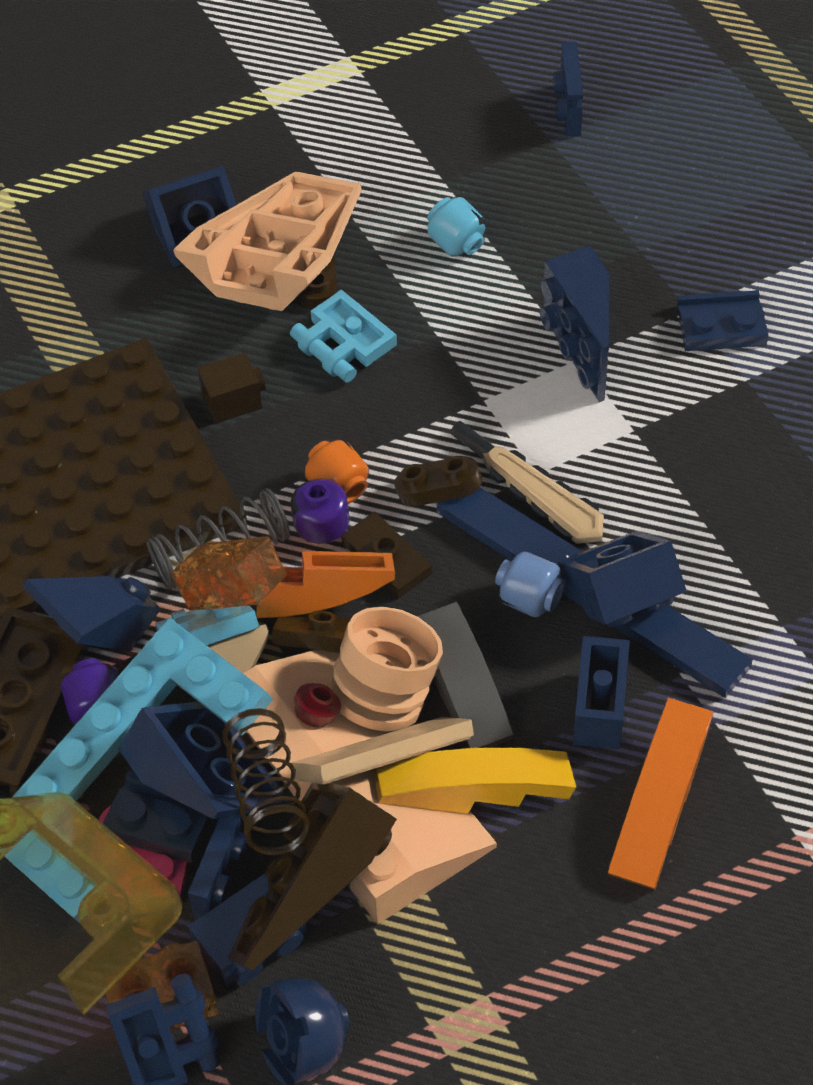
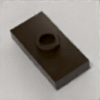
[341,511,432,598]
[272,611,351,653]

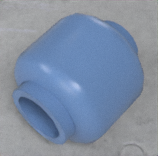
[495,551,566,617]

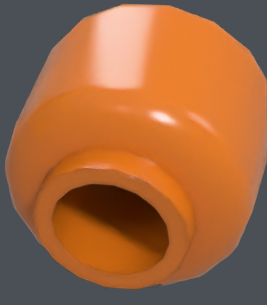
[305,440,369,504]

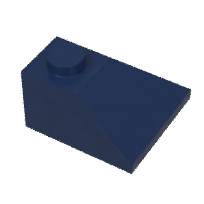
[22,576,161,651]

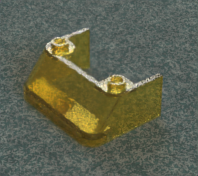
[0,792,182,1014]

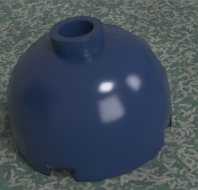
[255,978,349,1085]

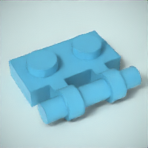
[290,290,397,383]
[155,594,259,645]

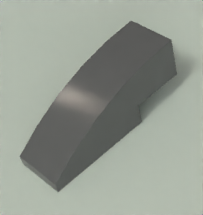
[417,602,514,748]

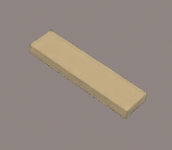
[292,717,474,784]

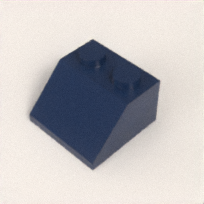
[142,166,237,267]
[557,531,687,627]

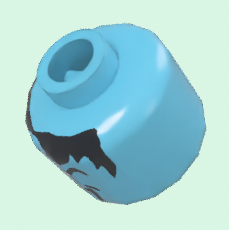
[427,197,486,257]

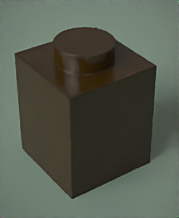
[197,352,266,424]

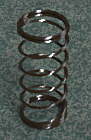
[223,708,310,855]

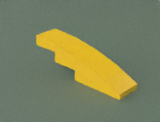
[372,748,576,814]

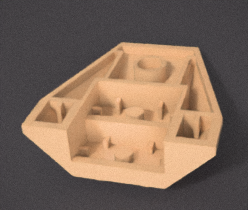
[173,172,362,311]

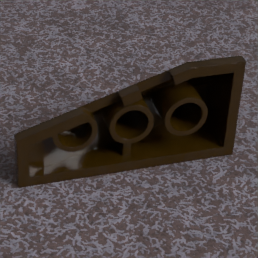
[228,783,397,971]

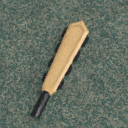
[451,421,604,544]

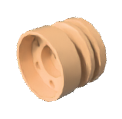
[328,607,443,732]

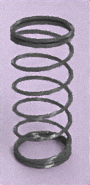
[147,488,290,590]

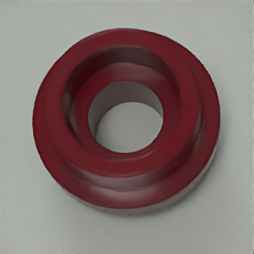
[294,683,341,727]

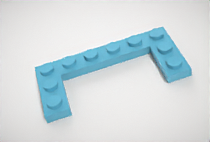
[0,618,273,924]

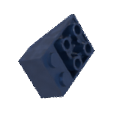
[540,245,609,402]

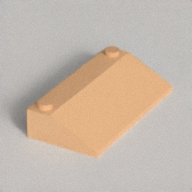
[242,650,497,924]

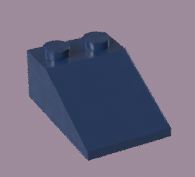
[118,702,290,819]

